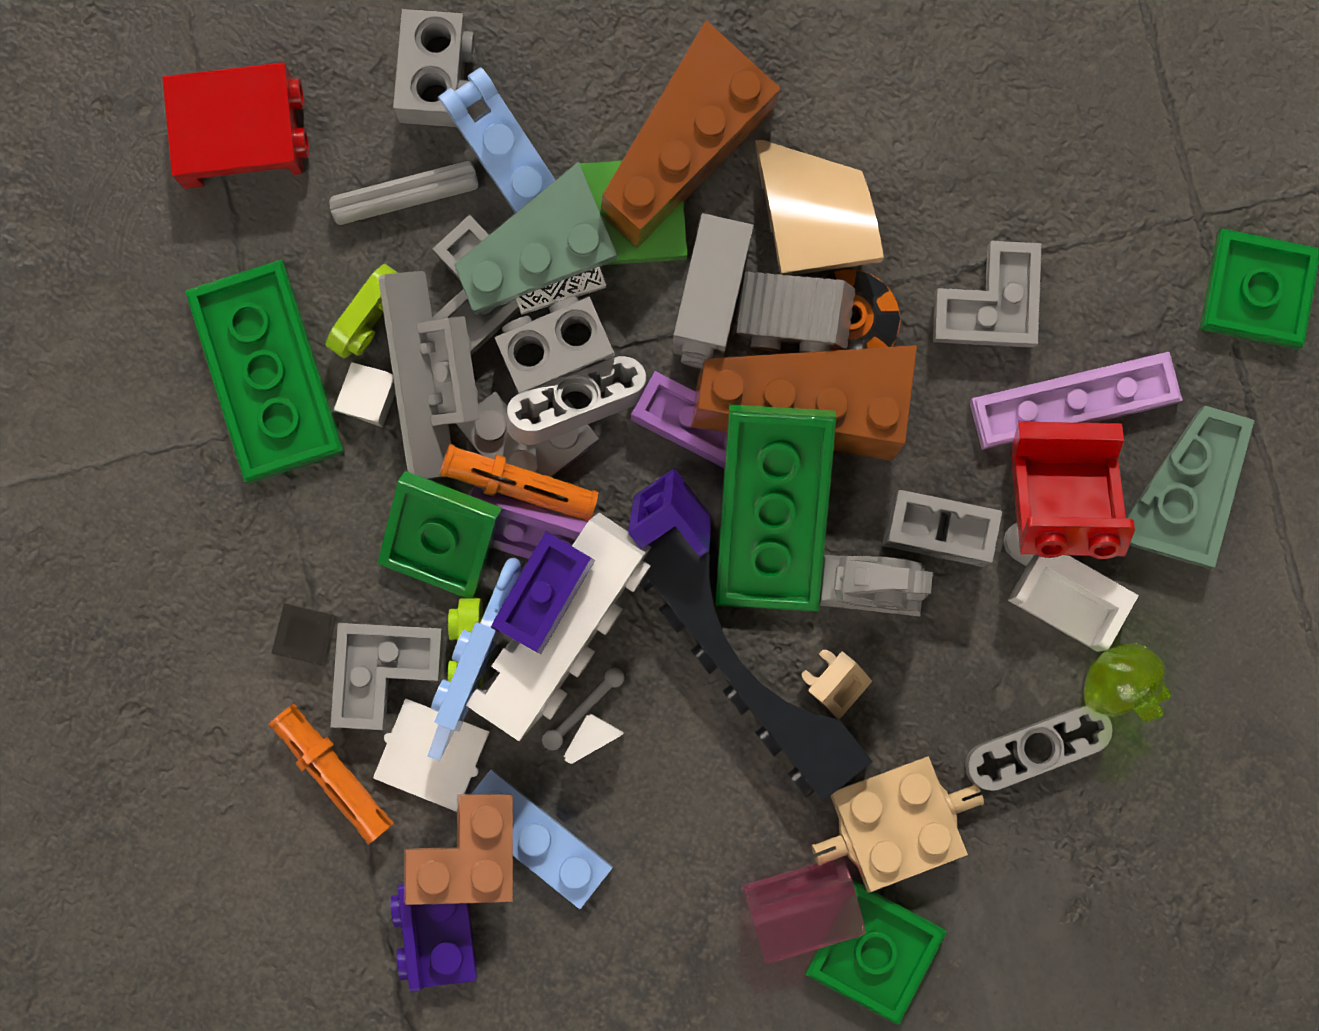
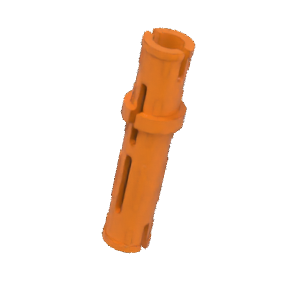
[439,444,598,522]
[268,703,394,845]

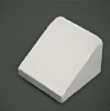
[334,362,396,428]
[563,714,625,764]

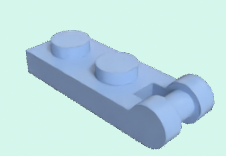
[438,67,556,214]

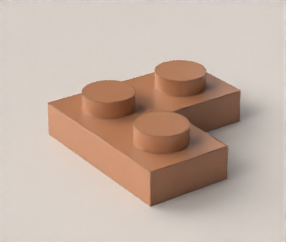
[404,794,513,905]

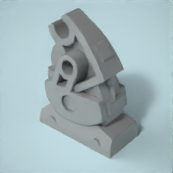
[819,554,933,617]

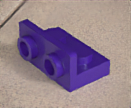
[390,882,478,993]

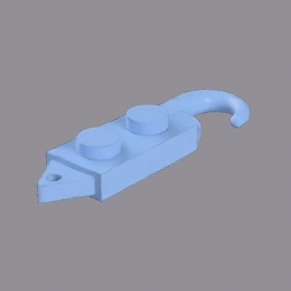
[428,558,521,761]

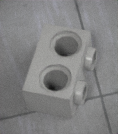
[393,9,475,127]
[494,296,615,393]
[882,490,1002,567]

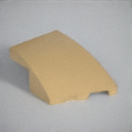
[755,140,884,276]

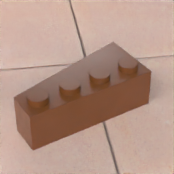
[600,20,781,248]
[691,345,917,461]

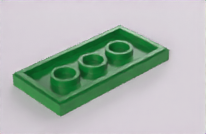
[185,259,345,484]
[716,404,836,612]

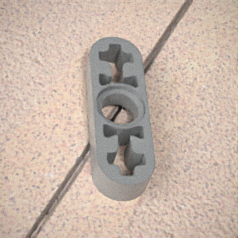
[506,356,646,445]
[965,706,1113,791]

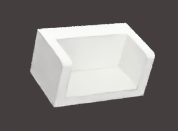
[1008,555,1139,652]

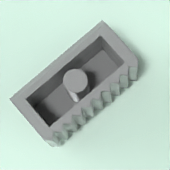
[736,271,855,353]

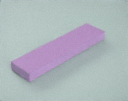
[969,352,1182,450]

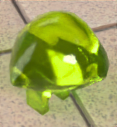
[1083,643,1172,723]

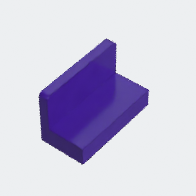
[628,468,711,557]
[491,531,595,654]

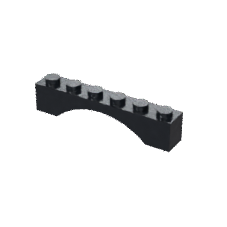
[639,526,873,801]

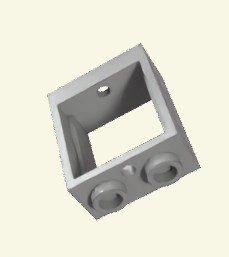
[673,213,753,368]

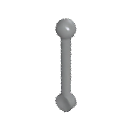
[542,667,625,750]

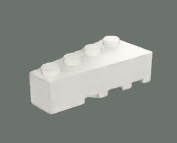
[466,513,651,741]

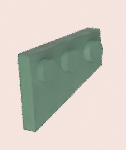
[454,162,617,316]
[1126,406,1255,569]

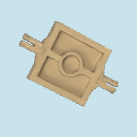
[811,756,984,893]

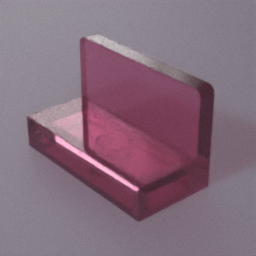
[742,857,866,963]

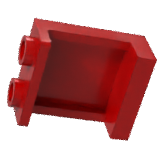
[162,62,310,189]
[1010,421,1135,559]

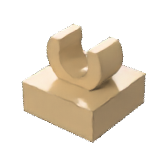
[801,650,872,720]

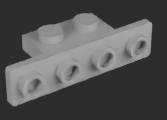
[379,271,480,479]

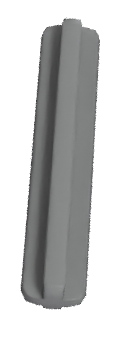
[329,161,478,225]

